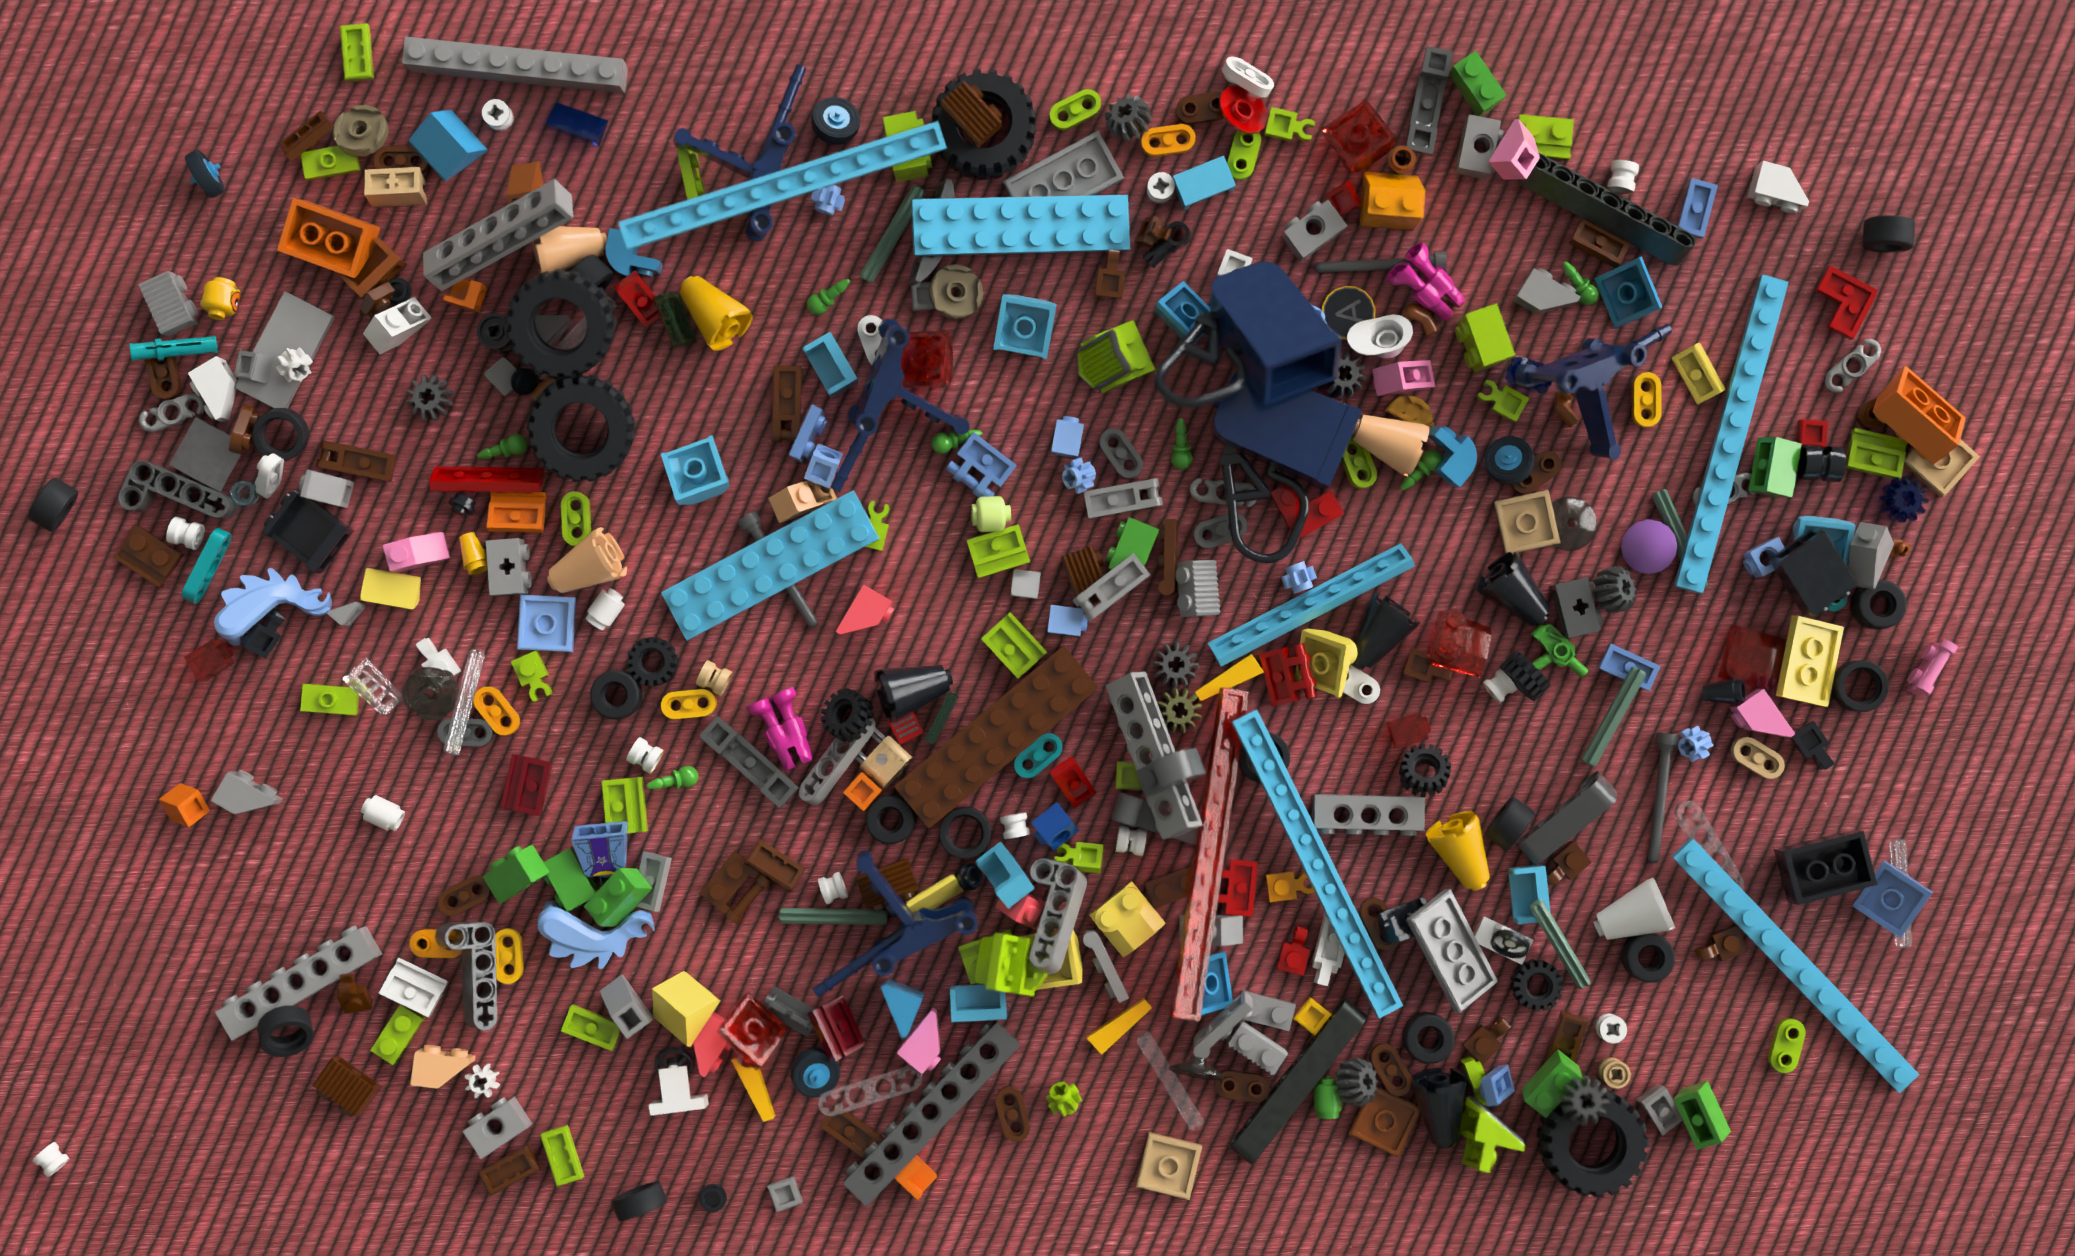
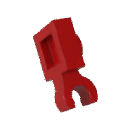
[1276,925,1311,976]

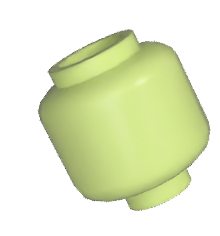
[971,496,1011,532]

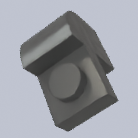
[1136,748,1206,797]

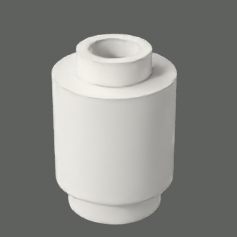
[586,588,625,630]
[361,795,405,831]

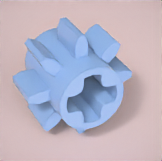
[810,185,845,216]
[1062,458,1096,494]
[1281,561,1317,594]
[1678,726,1713,762]

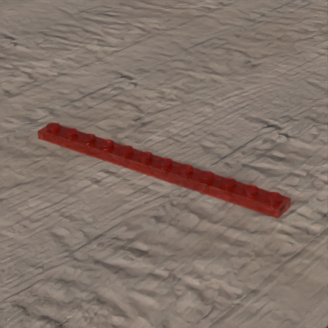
[1170,687,1249,1021]

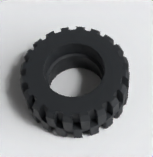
[932,69,1036,180]
[505,269,616,379]
[526,374,635,483]
[1536,1087,1649,1198]

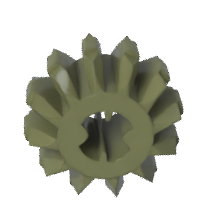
[1157,687,1202,733]

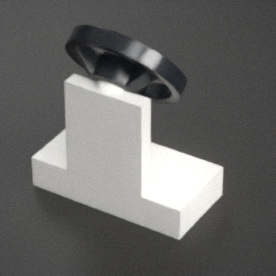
[1474,916,1534,965]
[649,1047,709,1116]

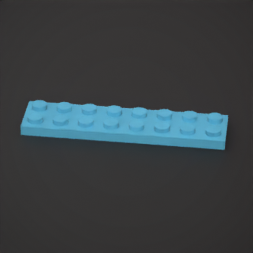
[911,195,1130,256]
[661,490,880,641]

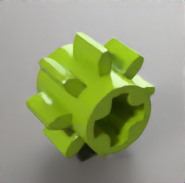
[1046,1081,1082,1117]

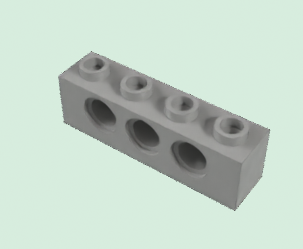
[1311,794,1425,836]

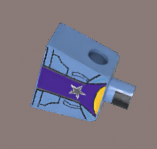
[572,821,628,886]

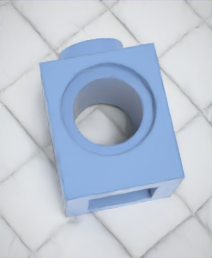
[1051,416,1084,459]
[804,444,843,488]
[1742,537,1785,578]
[1047,605,1088,637]

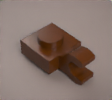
[1134,216,1172,247]
[1095,250,1125,299]
[359,282,395,323]
[1403,648,1454,683]
[1546,841,1592,886]
[1695,925,1747,961]
[337,973,373,1014]
[1462,1016,1511,1064]

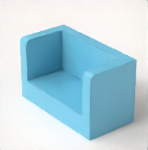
[1173,156,1236,211]
[802,332,859,398]
[975,841,1035,908]
[1507,864,1550,924]
[950,984,1007,1022]

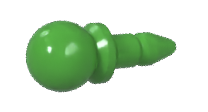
[1563,262,1599,306]
[807,279,850,315]
[1171,418,1193,470]
[931,430,982,454]
[477,434,528,459]
[1400,450,1443,491]
[646,766,698,789]

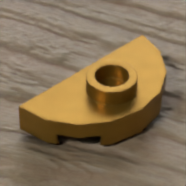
[1383,395,1434,429]

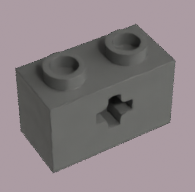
[1550,577,1602,638]

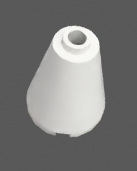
[1593,878,1675,940]

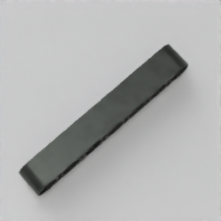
[1517,153,1696,266]
[1229,998,1367,1165]

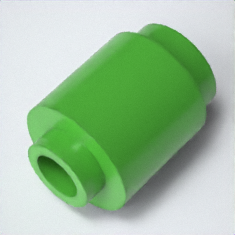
[1313,1077,1342,1119]

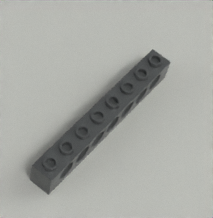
[843,1020,1021,1207]

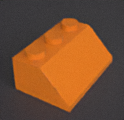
[277,198,381,278]
[1872,365,1966,465]

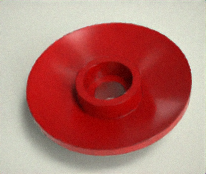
[1219,86,1268,134]

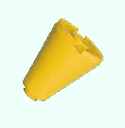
[680,276,753,351]
[1426,811,1490,891]

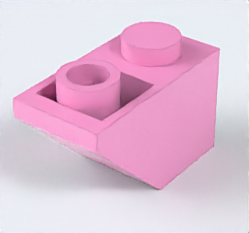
[1488,119,1540,180]

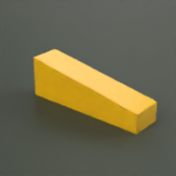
[1194,654,1264,701]
[1086,998,1152,1055]
[731,1051,775,1122]

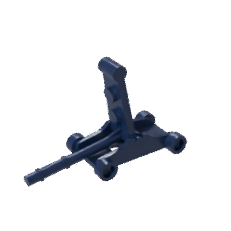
[673,64,806,242]
[831,318,970,492]
[1515,324,1672,460]
[813,850,978,997]

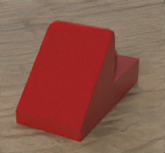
[613,270,662,328]
[1049,756,1097,808]

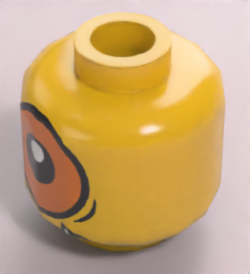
[200,277,240,320]

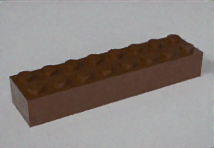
[894,646,1099,828]

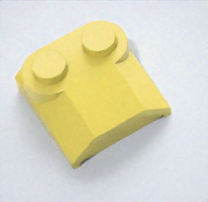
[1295,628,1357,698]
[1089,880,1166,958]
[1018,930,1083,990]

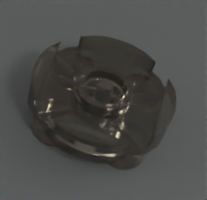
[402,667,459,720]

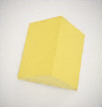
[652,971,720,1047]

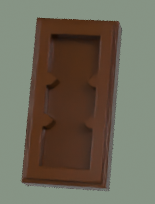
[279,111,334,162]
[744,839,806,893]
[1544,1010,1589,1062]
[478,1144,541,1196]

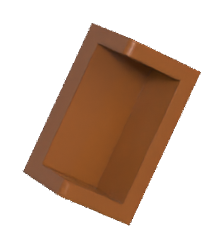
[339,237,407,299]

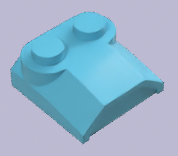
[993,294,1057,359]
[661,435,730,505]
[1793,516,1856,566]

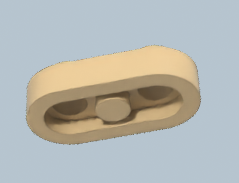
[1731,737,1785,779]

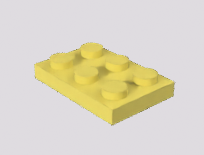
[1776,615,1844,707]

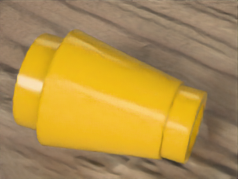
[459,532,488,575]

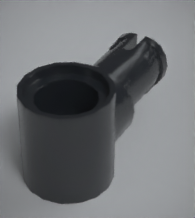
[1143,221,1191,268]

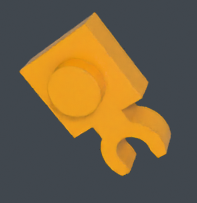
[1265,871,1314,902]

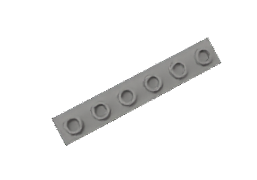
[423,179,573,291]
[1105,672,1203,840]
[215,925,382,1041]

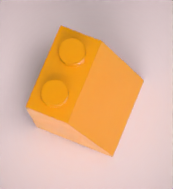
[1359,171,1425,230]

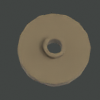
[333,105,389,157]
[928,264,983,320]

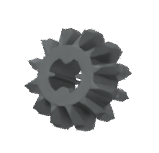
[1105,93,1152,142]
[1322,352,1367,398]
[406,375,453,421]
[1593,566,1637,614]
[1152,641,1199,688]
[1335,1058,1379,1106]
[1560,1076,1609,1125]

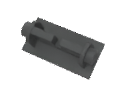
[760,986,815,1037]

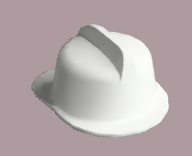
[1347,314,1413,359]

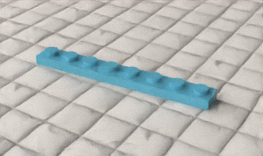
[1208,543,1415,666]

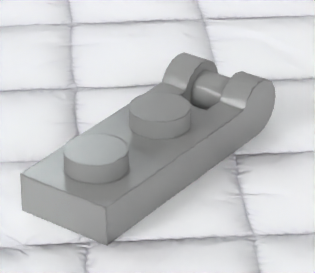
[1083,478,1163,519]
[1072,553,1150,622]
[1083,929,1129,1003]
[1193,990,1253,1059]

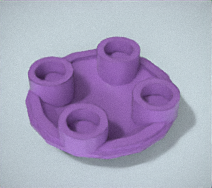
[1621,519,1677,574]

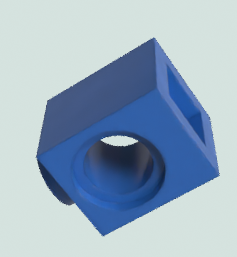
[1031,802,1080,851]

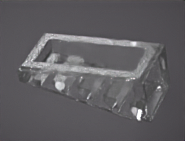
[342,658,405,716]

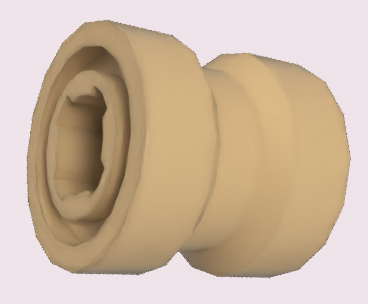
[696,660,733,696]
[1597,1057,1631,1089]

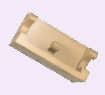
[364,167,427,207]

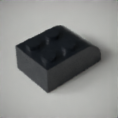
[1774,831,1878,905]

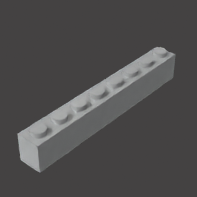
[402,37,628,94]

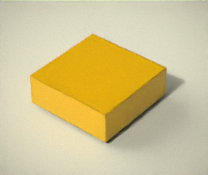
[1293,996,1332,1036]

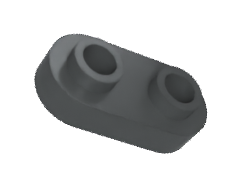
[1100,428,1143,479]
[1193,513,1247,549]
[437,718,494,747]

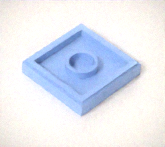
[517,595,576,652]

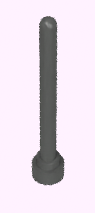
[1314,251,1447,273]
[737,511,818,628]
[1648,732,1679,864]

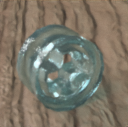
[230,481,259,506]

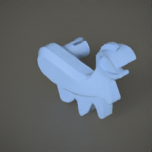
[538,900,655,969]

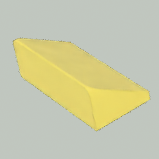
[1671,343,1725,405]
[360,568,421,609]
[906,874,963,913]

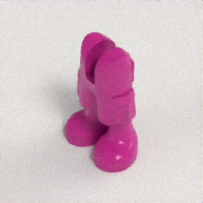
[1386,242,1465,321]
[747,687,812,771]

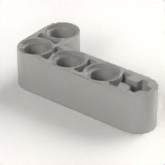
[1030,859,1087,974]

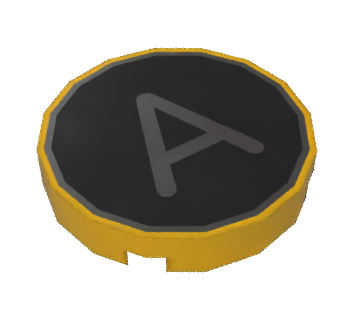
[1321,286,1376,341]

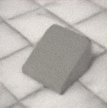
[234,350,273,384]
[484,356,517,397]
[1010,569,1041,599]
[326,602,366,626]

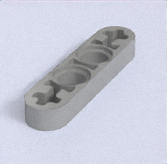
[799,718,876,805]

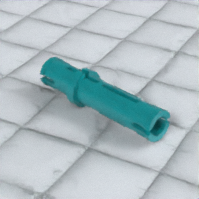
[129,335,218,361]

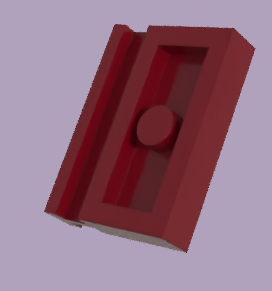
[500,754,553,816]
[808,995,866,1063]

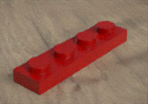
[429,466,544,494]

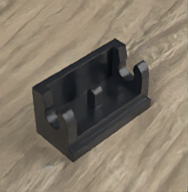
[1376,897,1430,943]

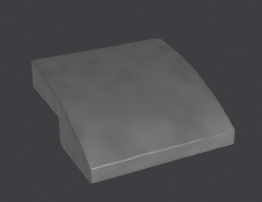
[169,417,241,492]

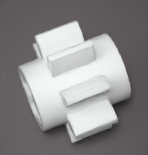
[276,347,313,382]
[465,1063,500,1098]

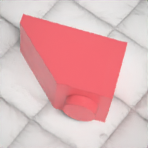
[836,584,894,635]

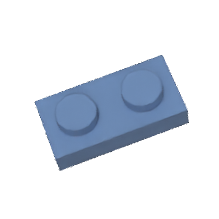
[1677,178,1718,239]
[1597,643,1661,691]
[1480,1064,1515,1107]

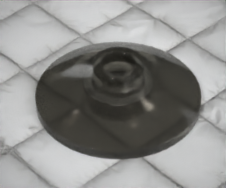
[1552,497,1597,551]
[1169,1056,1224,1080]

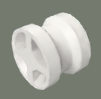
[482,99,514,131]
[1147,172,1175,203]
[1482,669,1517,704]
[1000,812,1030,839]
[818,872,848,904]
[1595,1013,1627,1044]
[32,1142,70,1178]

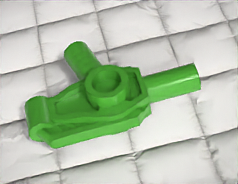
[1531,624,1589,678]

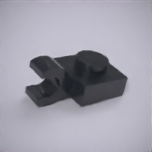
[240,608,285,659]
[1789,721,1834,770]

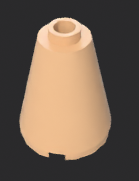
[532,226,607,274]
[1352,414,1429,477]
[547,527,627,593]

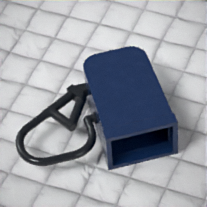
[1154,262,1342,408]
[1211,371,1362,564]

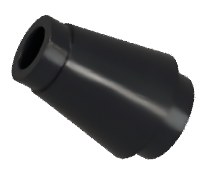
[1703,678,1746,705]

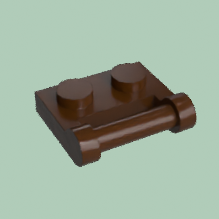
[699,850,772,925]

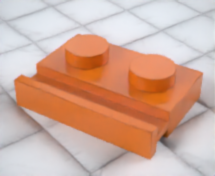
[487,492,547,533]

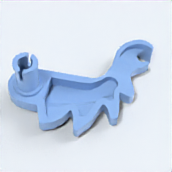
[214,568,332,646]

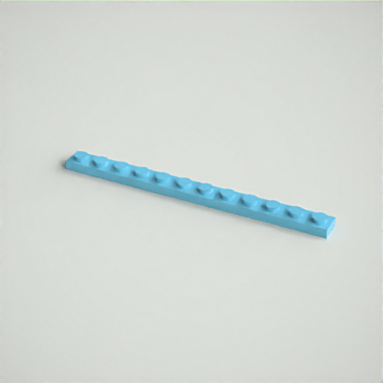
[618,121,946,250]
[1674,274,1789,594]
[1231,710,1403,1018]
[1671,838,1920,1093]

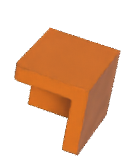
[443,280,488,313]
[843,772,883,811]
[159,783,210,827]
[895,1155,937,1200]

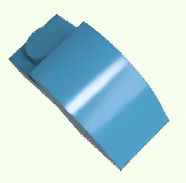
[606,228,663,278]
[1428,426,1477,487]

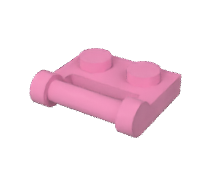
[1906,639,1958,695]

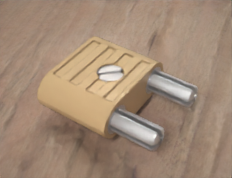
[855,727,913,790]

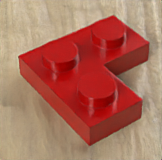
[1815,265,1879,340]
[1270,485,1344,539]

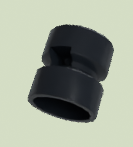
[477,314,513,354]
[1797,444,1846,482]

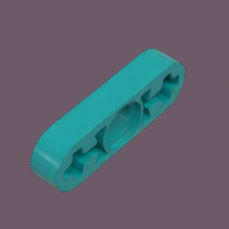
[181,527,232,604]

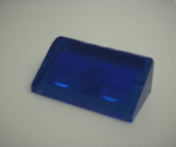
[545,102,609,146]

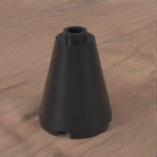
[1475,551,1550,626]
[1353,591,1421,669]
[874,665,953,723]
[1411,1068,1467,1149]

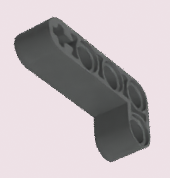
[118,461,238,520]
[1516,771,1617,865]
[1110,792,1220,850]
[435,921,497,1031]

